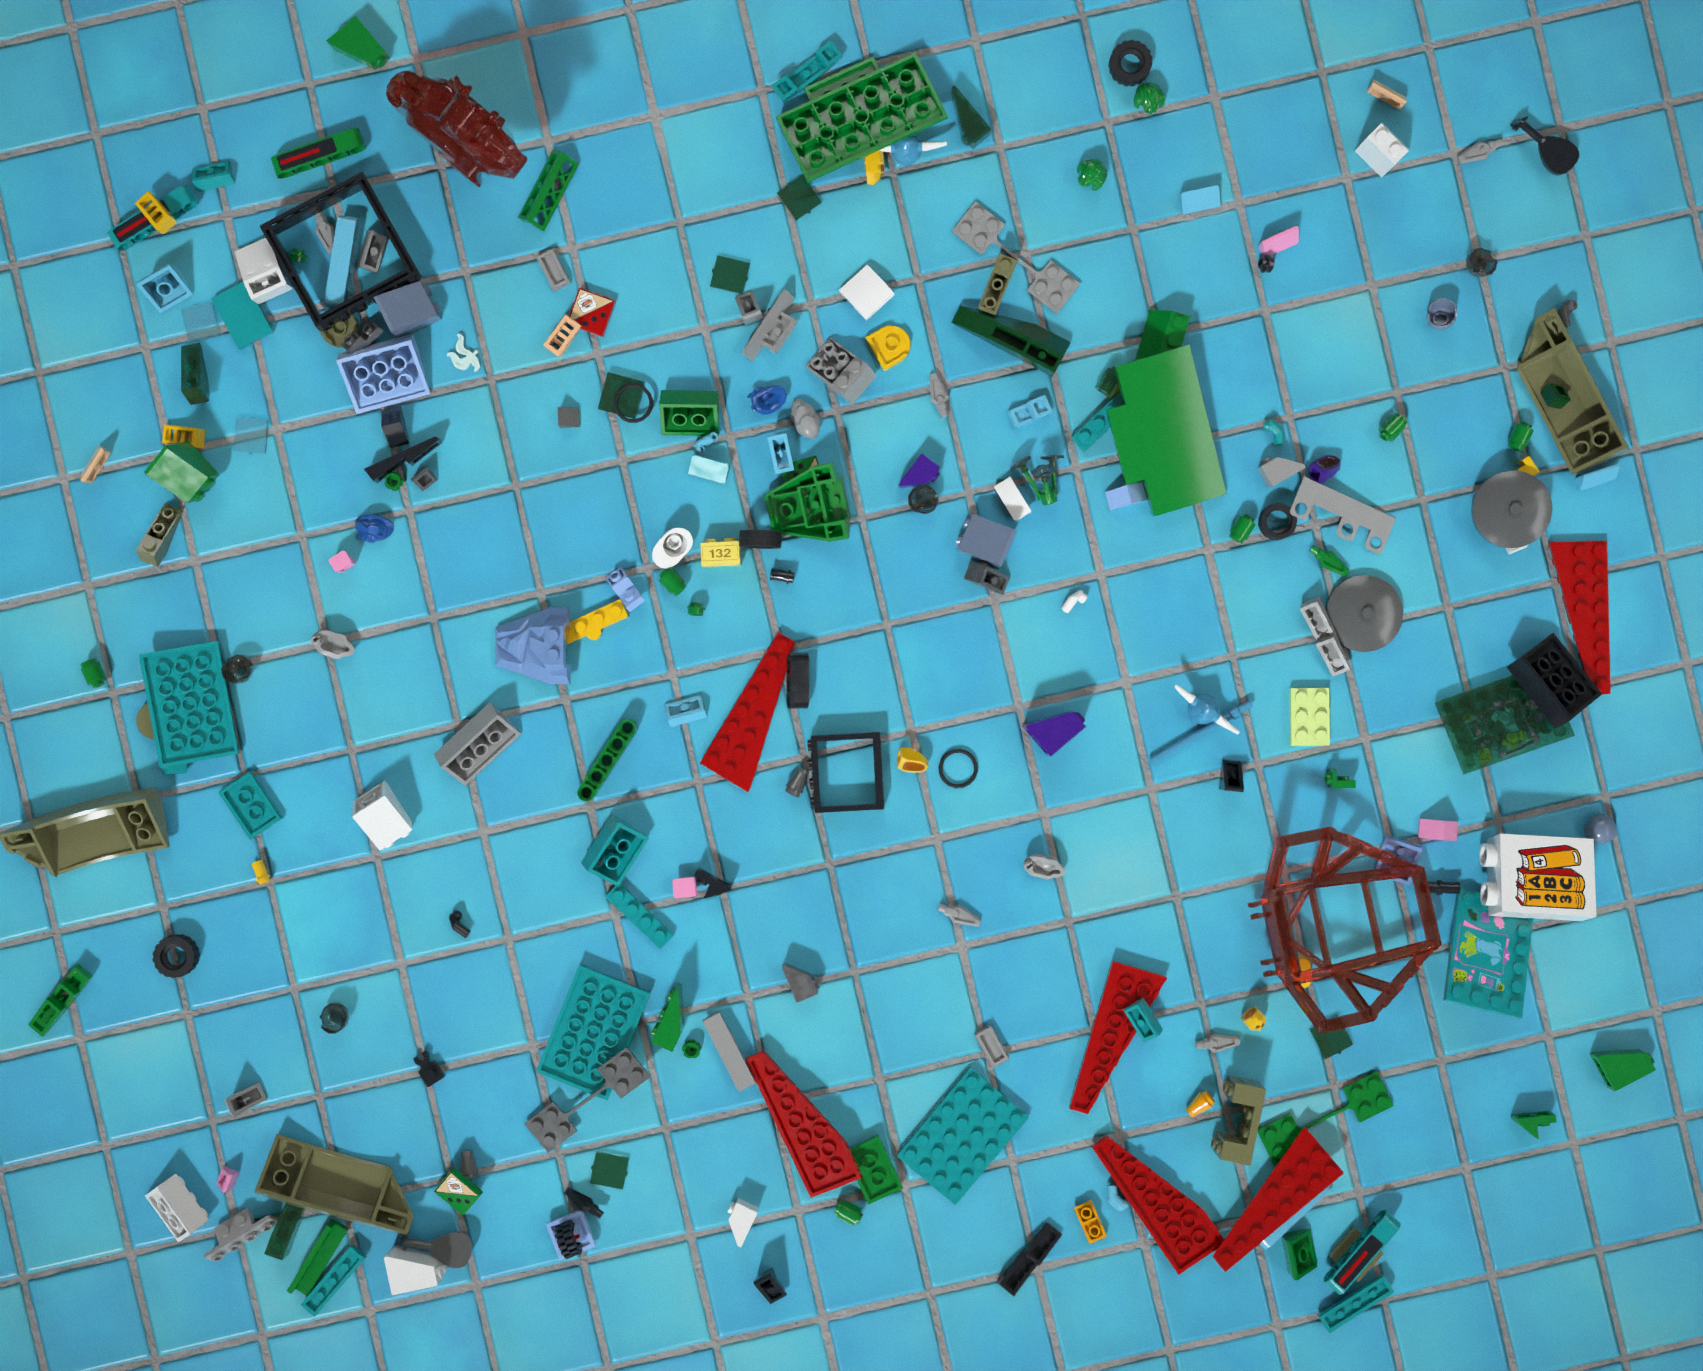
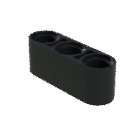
[786,653,809,709]

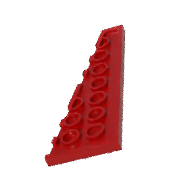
[1548,541,1611,694]
[700,632,795,792]
[1069,960,1167,1114]
[1212,1127,1344,1272]

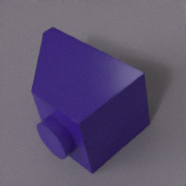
[898,454,940,489]

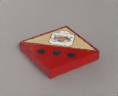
[566,288,616,337]

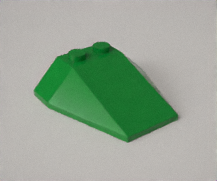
[764,462,851,542]

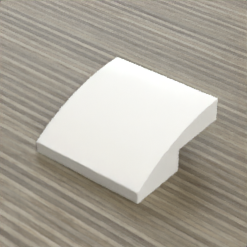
[839,265,895,321]

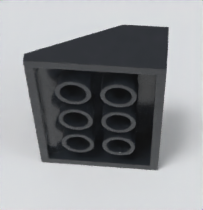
[1507,633,1602,729]

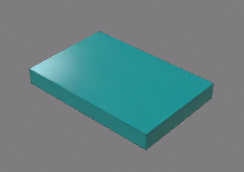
[211,281,274,350]
[218,771,284,840]

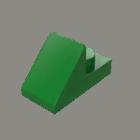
[1511,1110,1557,1139]

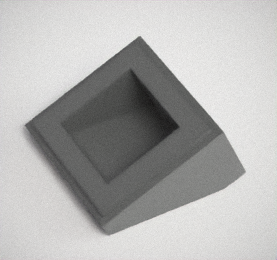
[558,407,580,428]

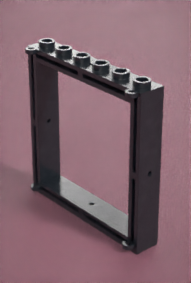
[260,172,422,331]

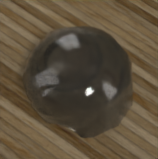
[1466,248,1498,278]
[908,485,939,514]
[221,655,254,684]
[319,1002,349,1034]

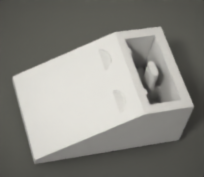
[235,238,293,304]

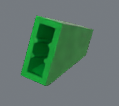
[326,16,390,70]
[1590,1049,1656,1091]

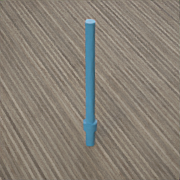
[1150,700,1253,764]

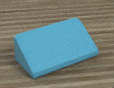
[1179,185,1221,215]
[1575,463,1620,491]
[664,695,707,727]

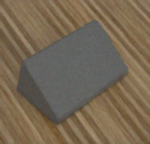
[356,230,388,273]

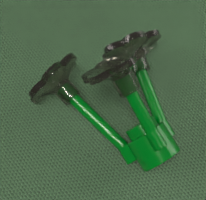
[1010,455,1064,505]

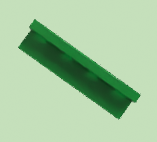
[517,150,579,231]
[287,1219,349,1296]

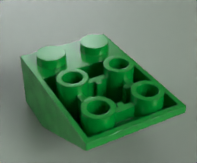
[650,983,684,1052]

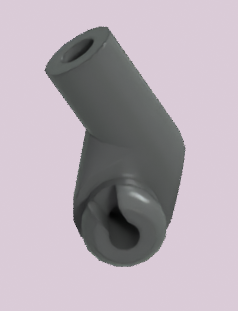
[1558,300,1578,328]

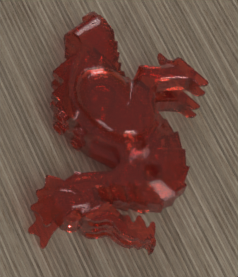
[386,71,527,187]

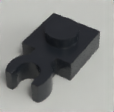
[413,1050,445,1087]

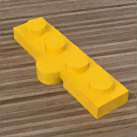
[566,599,629,645]

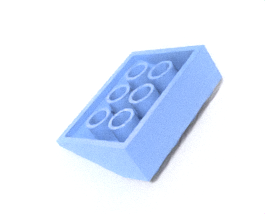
[336,334,431,414]

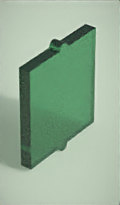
[777,175,822,221]
[710,255,750,294]
[1309,1015,1353,1059]
[590,1151,629,1190]

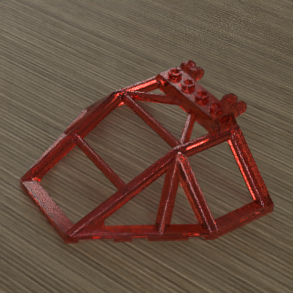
[1248,827,1442,1033]

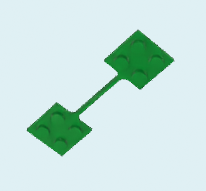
[1258,1071,1394,1165]

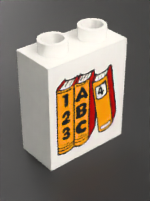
[1479,834,1597,921]

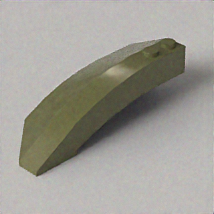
[1517,308,1630,475]
[0,787,170,877]
[254,1134,414,1235]

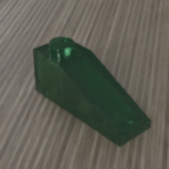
[951,85,992,149]
[181,343,209,405]
[264,1203,305,1261]

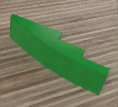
[28,964,93,1037]

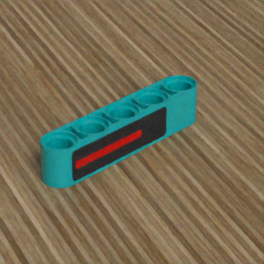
[107,185,198,251]
[1324,1210,1401,1295]

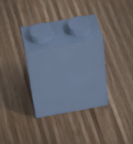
[374,281,441,337]
[955,514,1017,569]

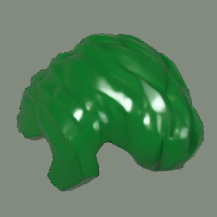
[1133,82,1165,114]
[1077,159,1107,191]

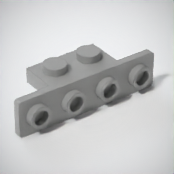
[742,289,798,362]
[204,1208,279,1261]

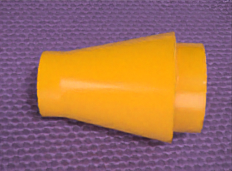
[1186,1090,1215,1117]

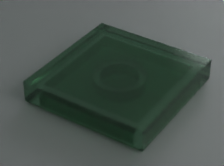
[598,372,645,419]

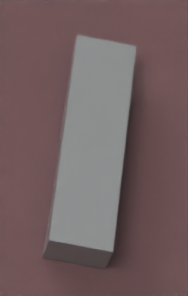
[1300,596,1351,676]
[703,1011,756,1092]

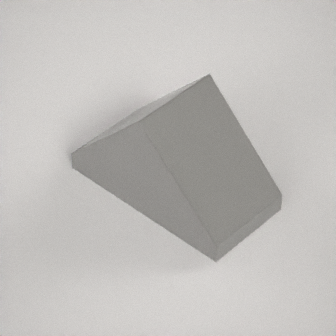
[735,291,763,325]
[224,1082,267,1117]

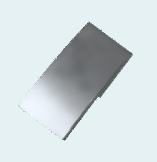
[341,321,383,353]

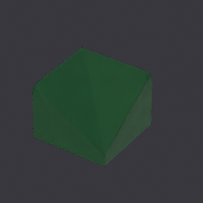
[1541,383,1571,409]

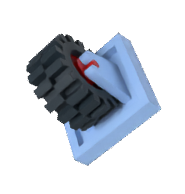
[546,1210,596,1260]

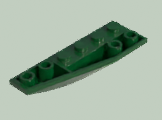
[951,305,1071,377]

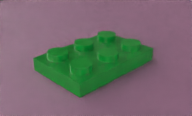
[850,1135,903,1205]

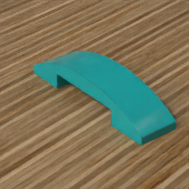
[771,41,843,102]

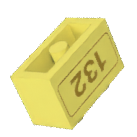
[700,538,741,567]

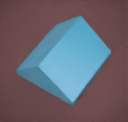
[136,263,193,313]

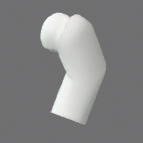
[1061,590,1088,613]

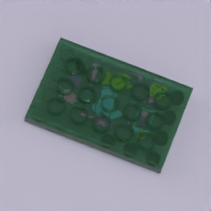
[1435,675,1575,775]

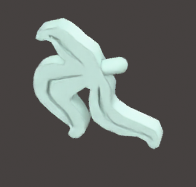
[447,334,481,372]

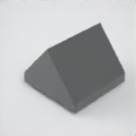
[411,467,438,491]

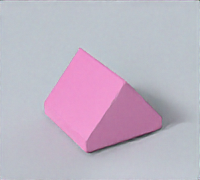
[216,1166,240,1193]

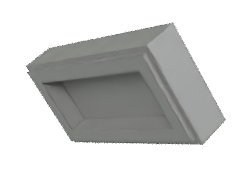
[536,248,571,292]
[974,1024,1010,1068]

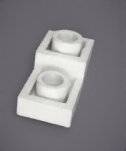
[994,477,1032,522]

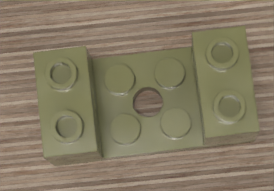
[1211,1075,1266,1166]

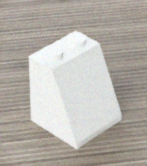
[1355,123,1409,178]
[352,781,412,850]
[384,1245,448,1295]

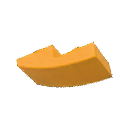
[1074,1200,1107,1244]

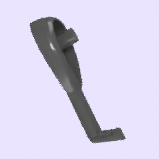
[401,1232,472,1268]

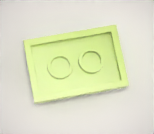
[1289,688,1330,746]

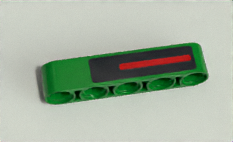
[271,128,366,179]
[577,719,638,801]

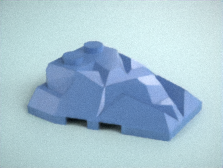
[495,607,571,684]

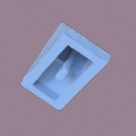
[1105,482,1147,511]

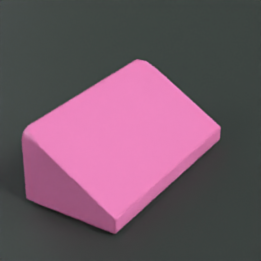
[1258,226,1299,256]

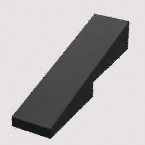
[364,436,443,483]
[996,1222,1062,1296]

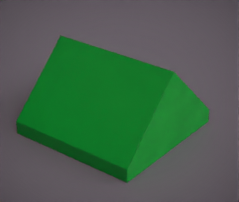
[1281,1229,1318,1281]

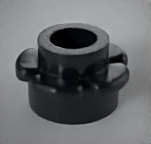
[1258,254,1275,273]

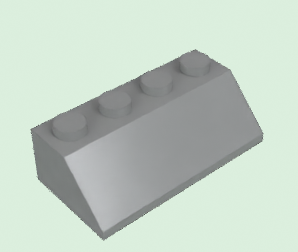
[433,703,521,786]

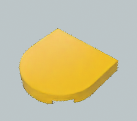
[865,325,910,371]

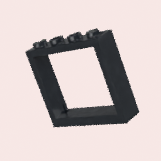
[807,732,884,813]

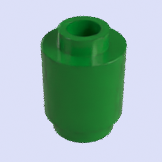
[1378,413,1408,442]
[1507,422,1534,452]
[1229,514,1256,544]
[659,568,687,596]
[80,658,107,688]
[833,1199,863,1226]

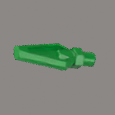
[1309,545,1349,577]

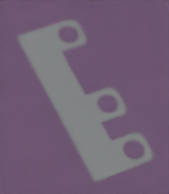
[1290,477,1396,554]

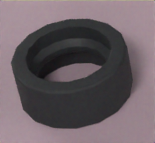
[1258,503,1297,540]

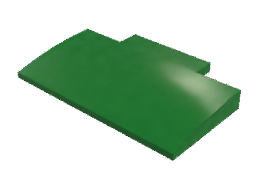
[776,52,948,183]
[1106,344,1226,516]

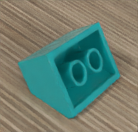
[581,814,649,887]

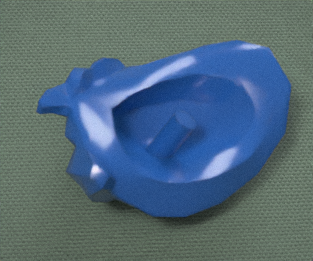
[747,385,787,415]
[355,515,394,543]

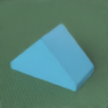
[767,432,794,474]

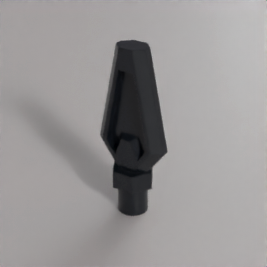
[564,1187,604,1219]

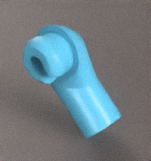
[694,432,718,454]
[1107,1184,1128,1211]

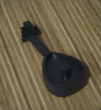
[1510,116,1579,176]

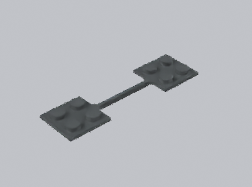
[524,1047,651,1153]

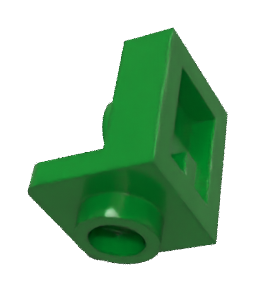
[1325,769,1356,788]

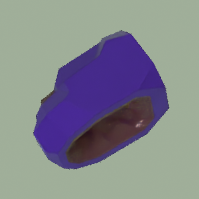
[1308,455,1341,484]

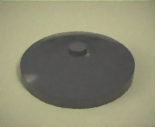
[1471,471,1552,548]
[1325,575,1403,652]

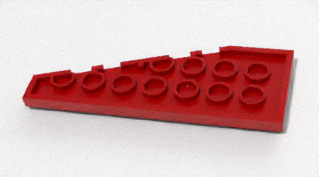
[746,1050,863,1198]
[1091,1135,1224,1275]

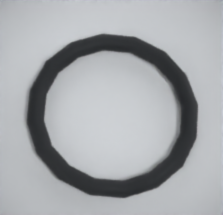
[614,384,653,423]
[938,749,978,788]

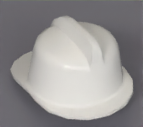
[652,527,693,569]

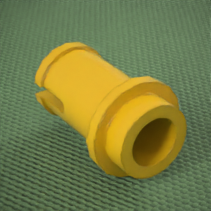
[251,859,271,885]

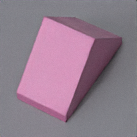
[1418,818,1458,841]

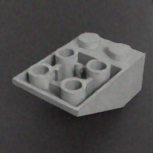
[805,338,877,405]

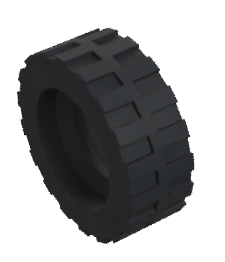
[1108,40,1153,87]
[739,530,782,549]
[152,934,200,978]

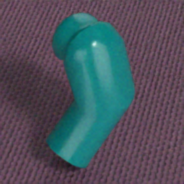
[1263,419,1284,445]

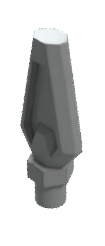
[1457,139,1502,164]
[315,212,334,254]
[929,373,949,418]
[937,903,981,927]
[1195,1034,1240,1053]

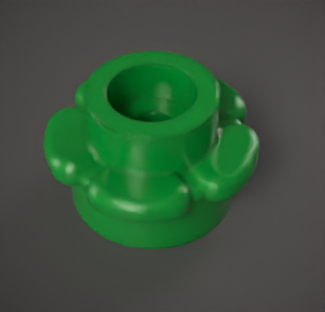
[289,248,308,263]
[385,472,404,491]
[687,602,706,616]
[682,1040,701,1059]

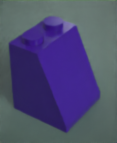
[1022,711,1086,757]

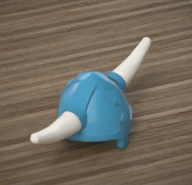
[879,135,947,167]
[1175,684,1240,734]

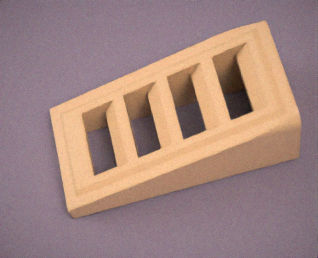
[543,314,581,359]

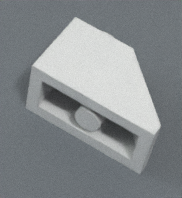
[727,1198,759,1247]

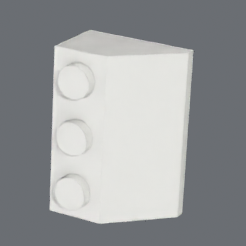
[145,1174,209,1242]

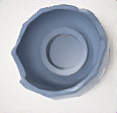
[1426,298,1458,330]
[1584,814,1616,845]

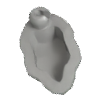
[790,399,820,439]
[311,630,355,659]
[1023,854,1065,880]

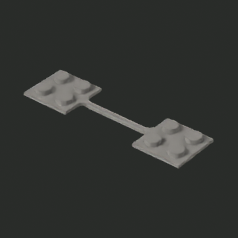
[952,201,1080,314]

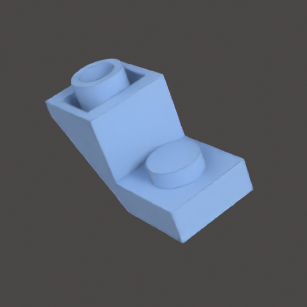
[606,567,645,612]

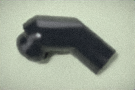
[449,910,471,938]

